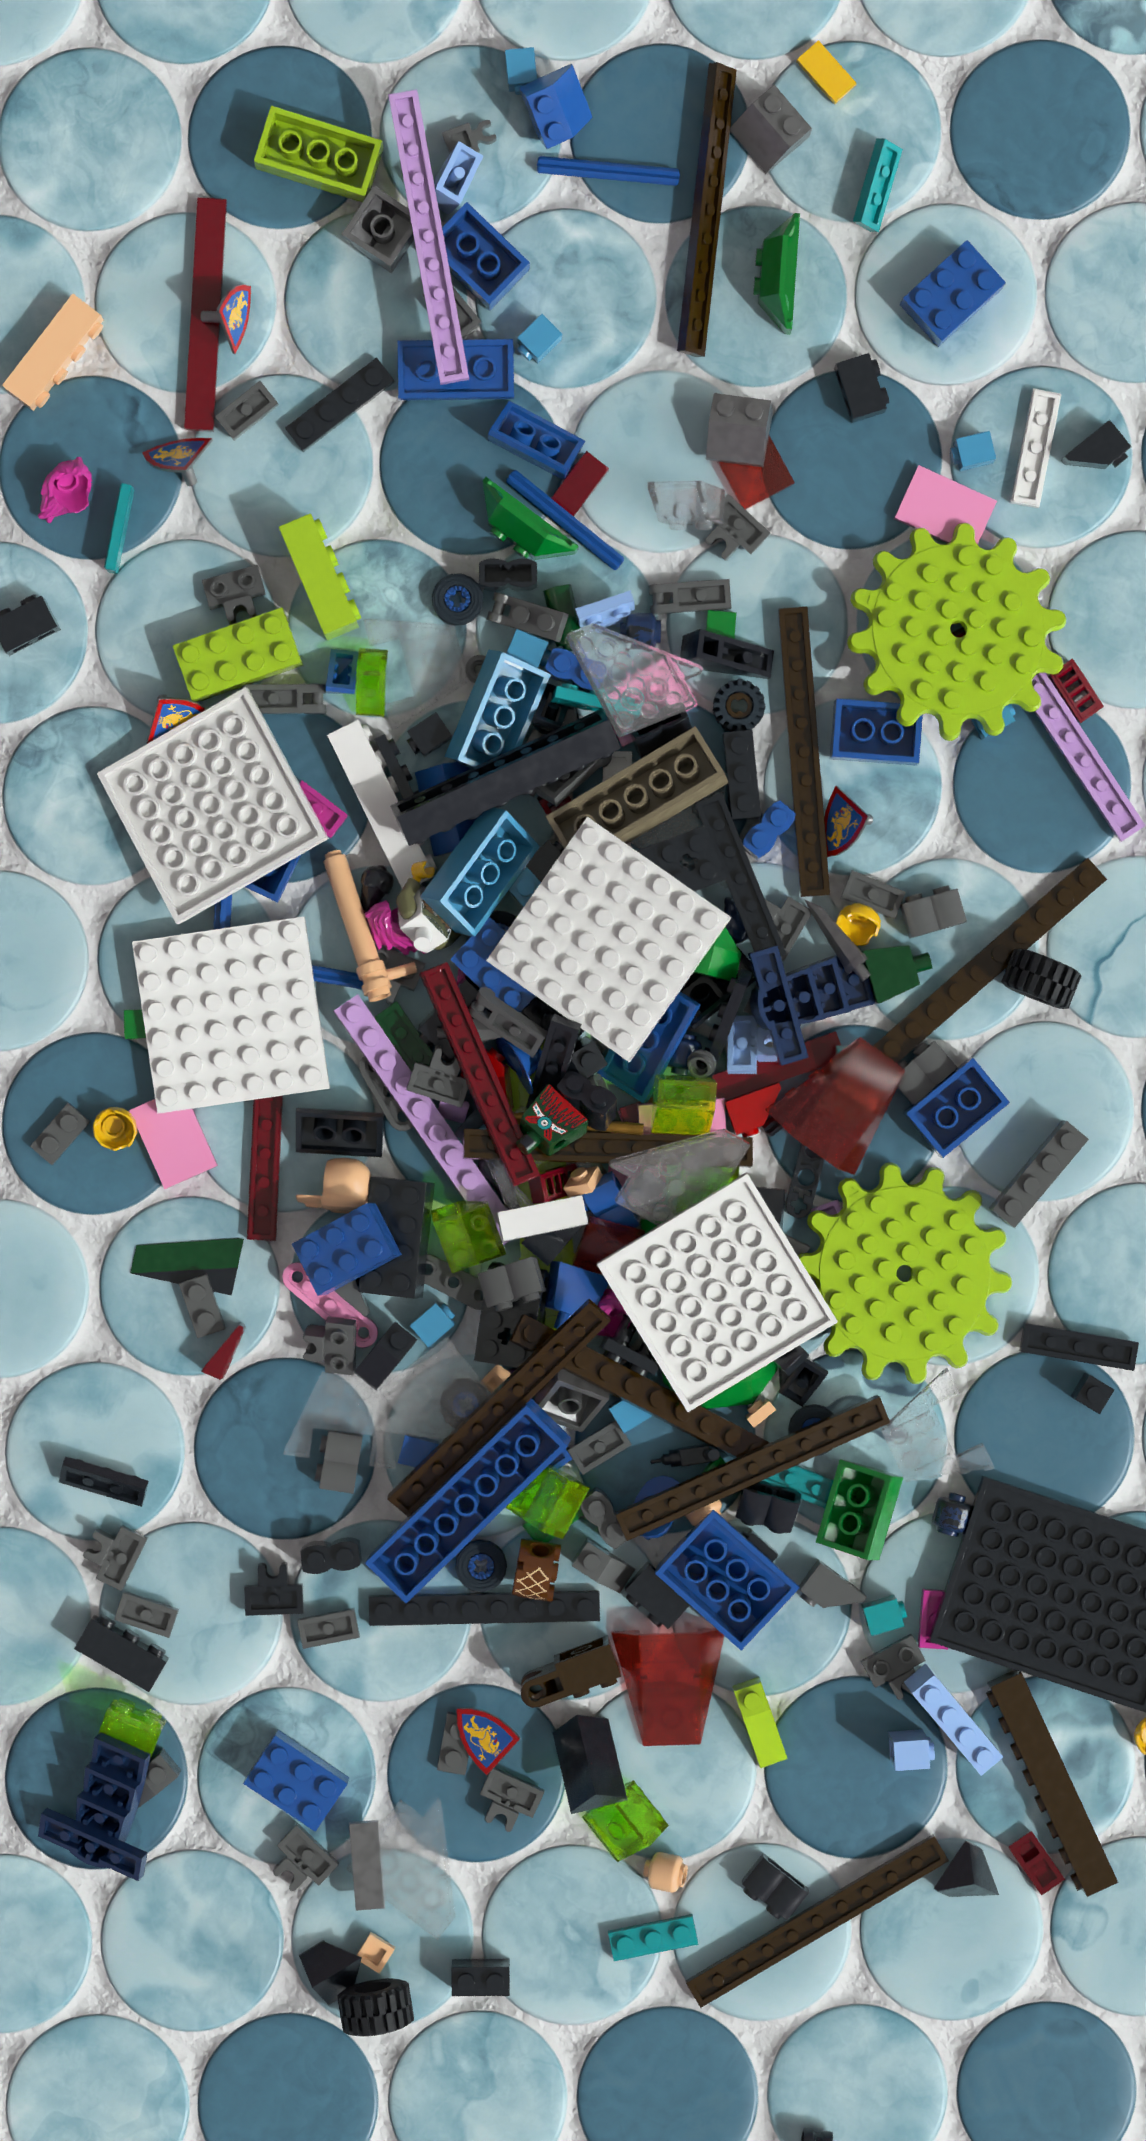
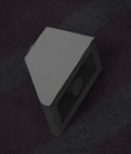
[572,1538,636,1593]
[799,1559,867,1608]

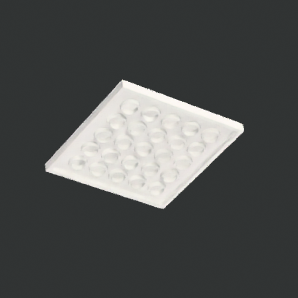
[97,687,329,924]
[486,817,731,1062]
[132,917,330,1114]
[597,1172,838,1412]

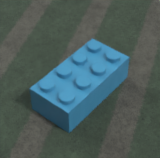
[444,649,551,768]
[420,808,540,937]

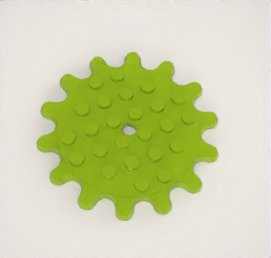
[847,523,1066,741]
[798,1162,1012,1384]

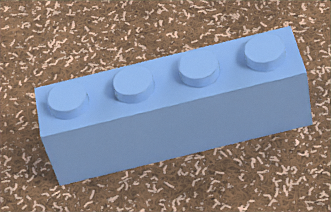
[904,1664,1003,1776]

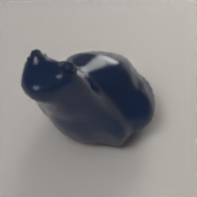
[724,897,748,944]

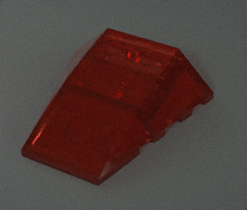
[765,1037,905,1175]
[611,1628,724,1746]

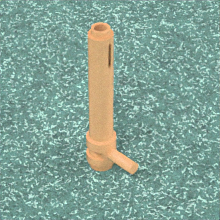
[324,850,417,1002]

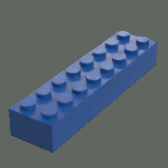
[365,1398,571,1603]

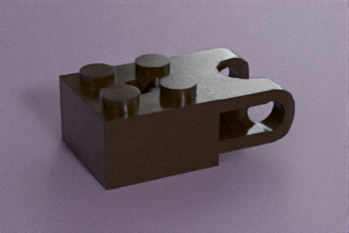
[521,1635,621,1708]

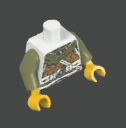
[396,861,462,953]

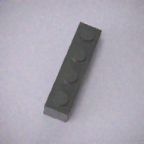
[989,1120,1089,1228]

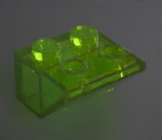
[651,1075,717,1136]
[431,1201,507,1273]
[506,1465,590,1539]
[98,1698,167,1758]

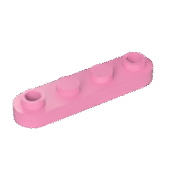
[282,1262,378,1348]

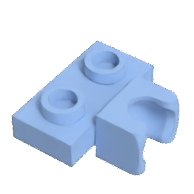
[575,590,635,634]
[727,1015,778,1074]

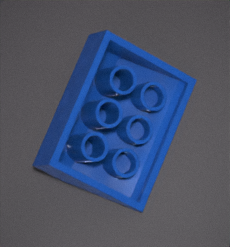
[655,1509,800,1651]

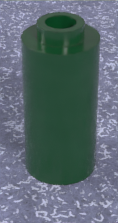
[543,584,584,651]

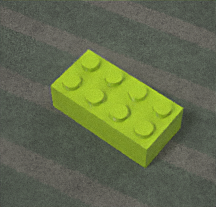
[254,106,384,203]
[279,513,361,641]
[172,607,304,703]

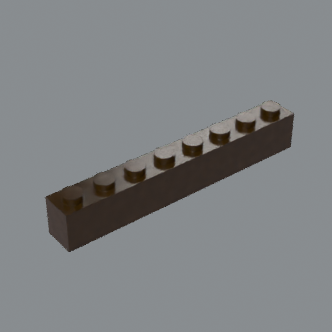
[986,1670,1119,1897]

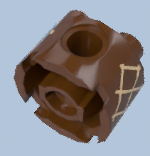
[512,1538,561,1602]

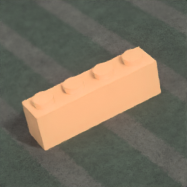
[2,294,104,411]

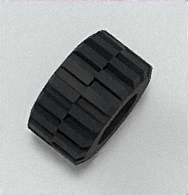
[1001,948,1082,1009]
[337,1978,414,2037]

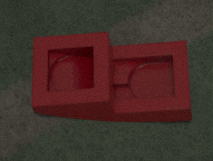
[1008,1831,1065,1896]

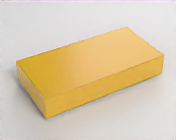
[796,40,857,105]

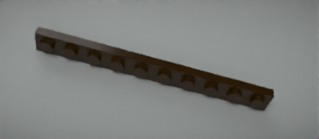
[677,62,737,357]
[778,606,830,897]
[870,858,1107,1069]
[463,1129,753,1168]
[387,1299,610,1518]
[509,1314,770,1458]
[614,1395,891,1541]
[685,1834,949,2008]

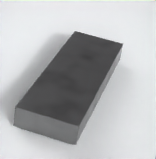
[349,1820,385,1911]

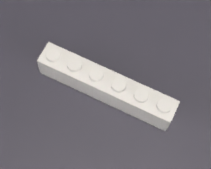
[327,720,437,888]

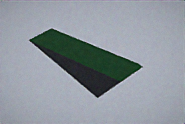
[130,1238,244,1296]

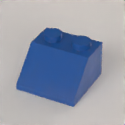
[519,64,593,149]

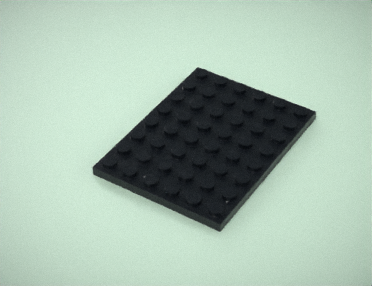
[928,1476,1146,1712]

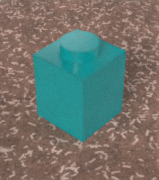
[861,1595,907,1636]

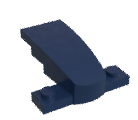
[748,945,876,1066]
[38,1732,151,1881]

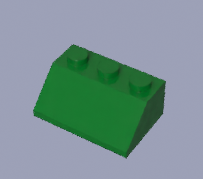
[816,1459,904,1560]

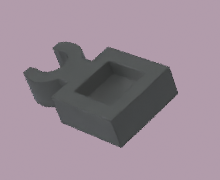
[442,120,497,154]

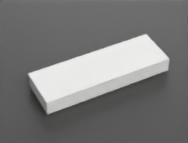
[496,1195,588,1242]

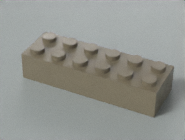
[545,726,728,849]

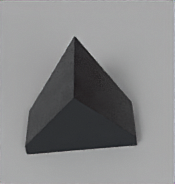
[532,683,579,732]
[778,1358,828,1407]
[934,1841,999,1897]
[299,1940,362,2005]

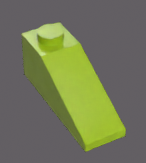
[732,1677,788,1768]

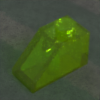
[356,648,388,717]

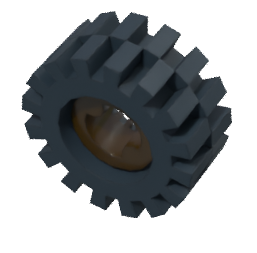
[713,679,765,732]

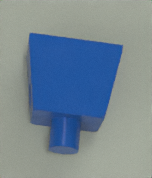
[545,1261,608,1329]

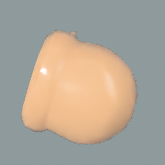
[296,1158,371,1214]

